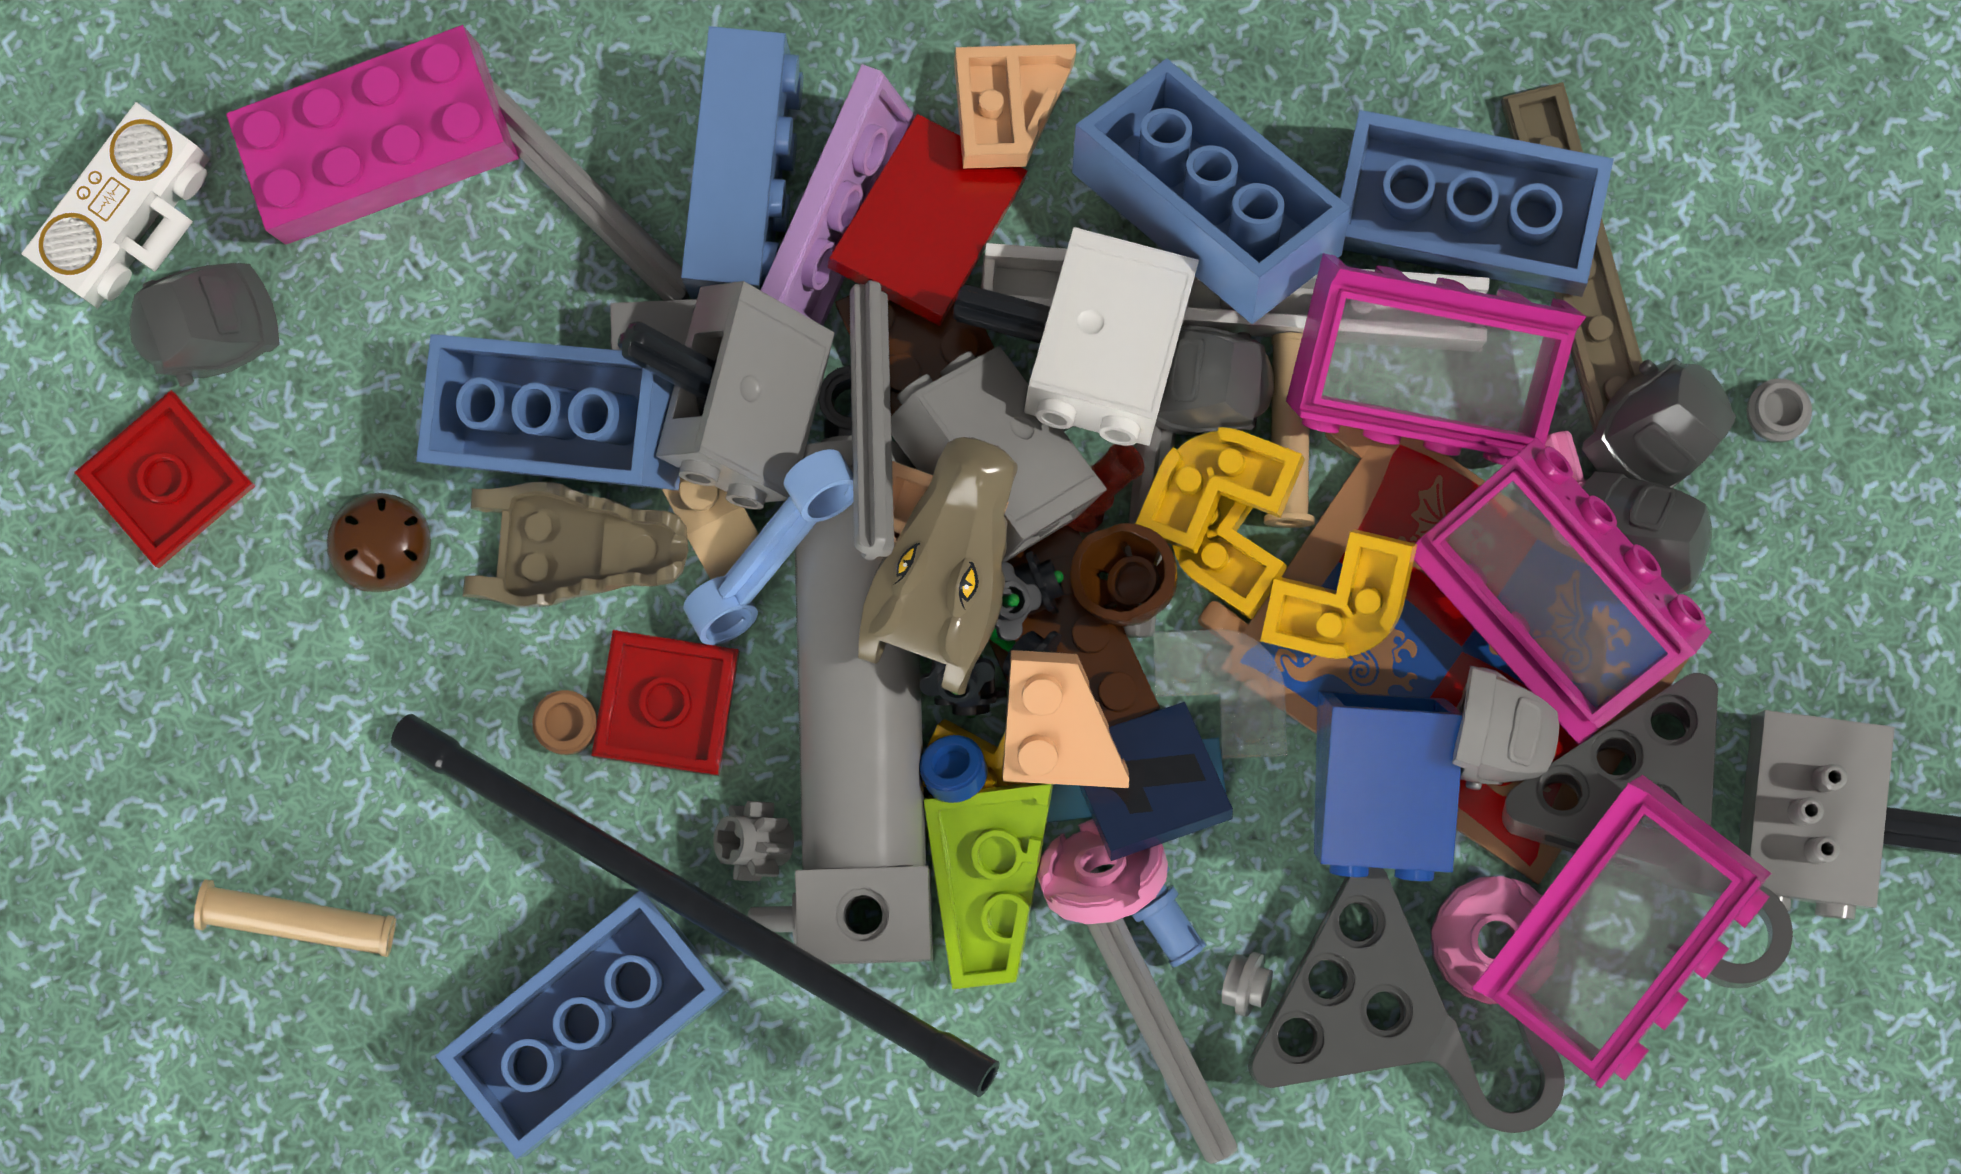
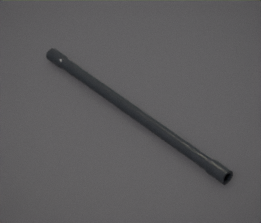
[391,714,1000,1097]

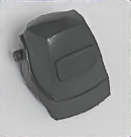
[129,263,280,387]
[1155,325,1274,436]
[1582,358,1736,488]
[1582,471,1712,595]

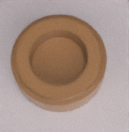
[532,690,598,755]

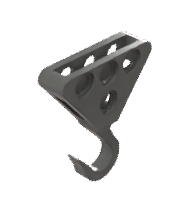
[1502,673,1793,989]
[1248,867,1565,1133]

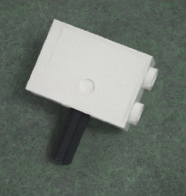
[953,227,1199,446]

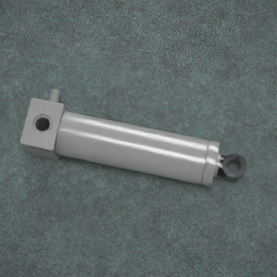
[747,365,933,965]

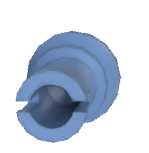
[1132,867,1206,968]

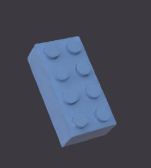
[681,26,803,299]
[1072,58,1351,324]
[1340,110,1614,297]
[416,334,680,491]
[435,891,729,1159]

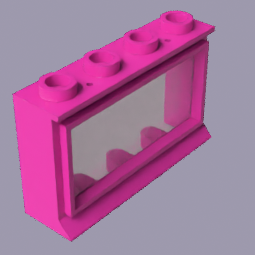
[1286,253,1586,465]
[1414,437,1712,745]
[1472,774,1772,1089]

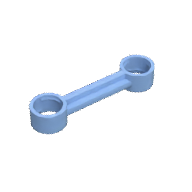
[683,449,853,645]

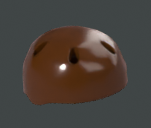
[327,493,431,592]
[1070,523,1178,627]

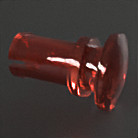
[1067,444,1145,533]

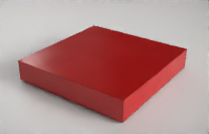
[74,390,256,568]
[591,630,740,776]

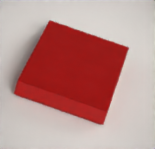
[827,114,1028,326]

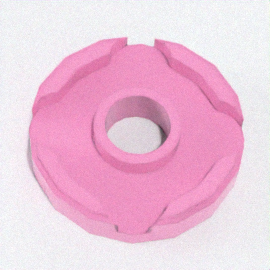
[1037,819,1168,924]
[1430,876,1560,1004]

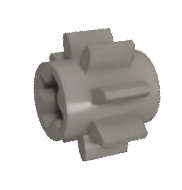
[713,801,794,881]

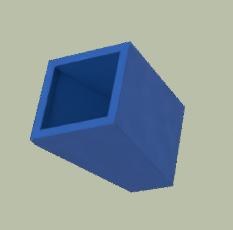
[1314,690,1463,881]

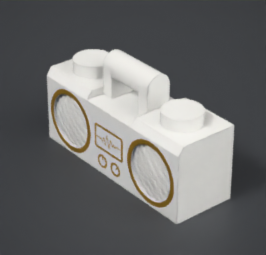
[21,102,210,309]

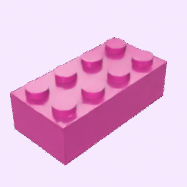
[226,25,520,245]

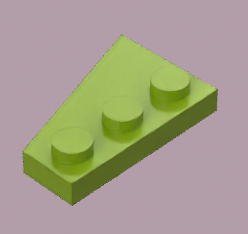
[923,783,1053,990]

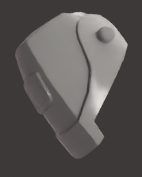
[1452,666,1559,790]

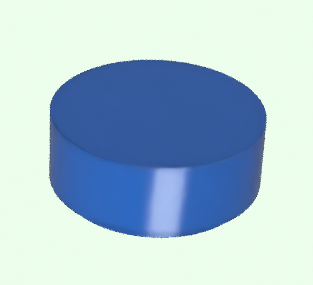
[919,735,988,803]

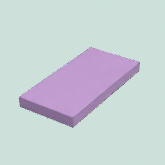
[760,64,915,326]

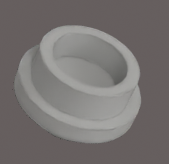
[1746,378,1812,442]
[1222,952,1273,1017]

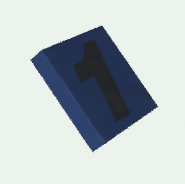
[1079,702,1233,861]

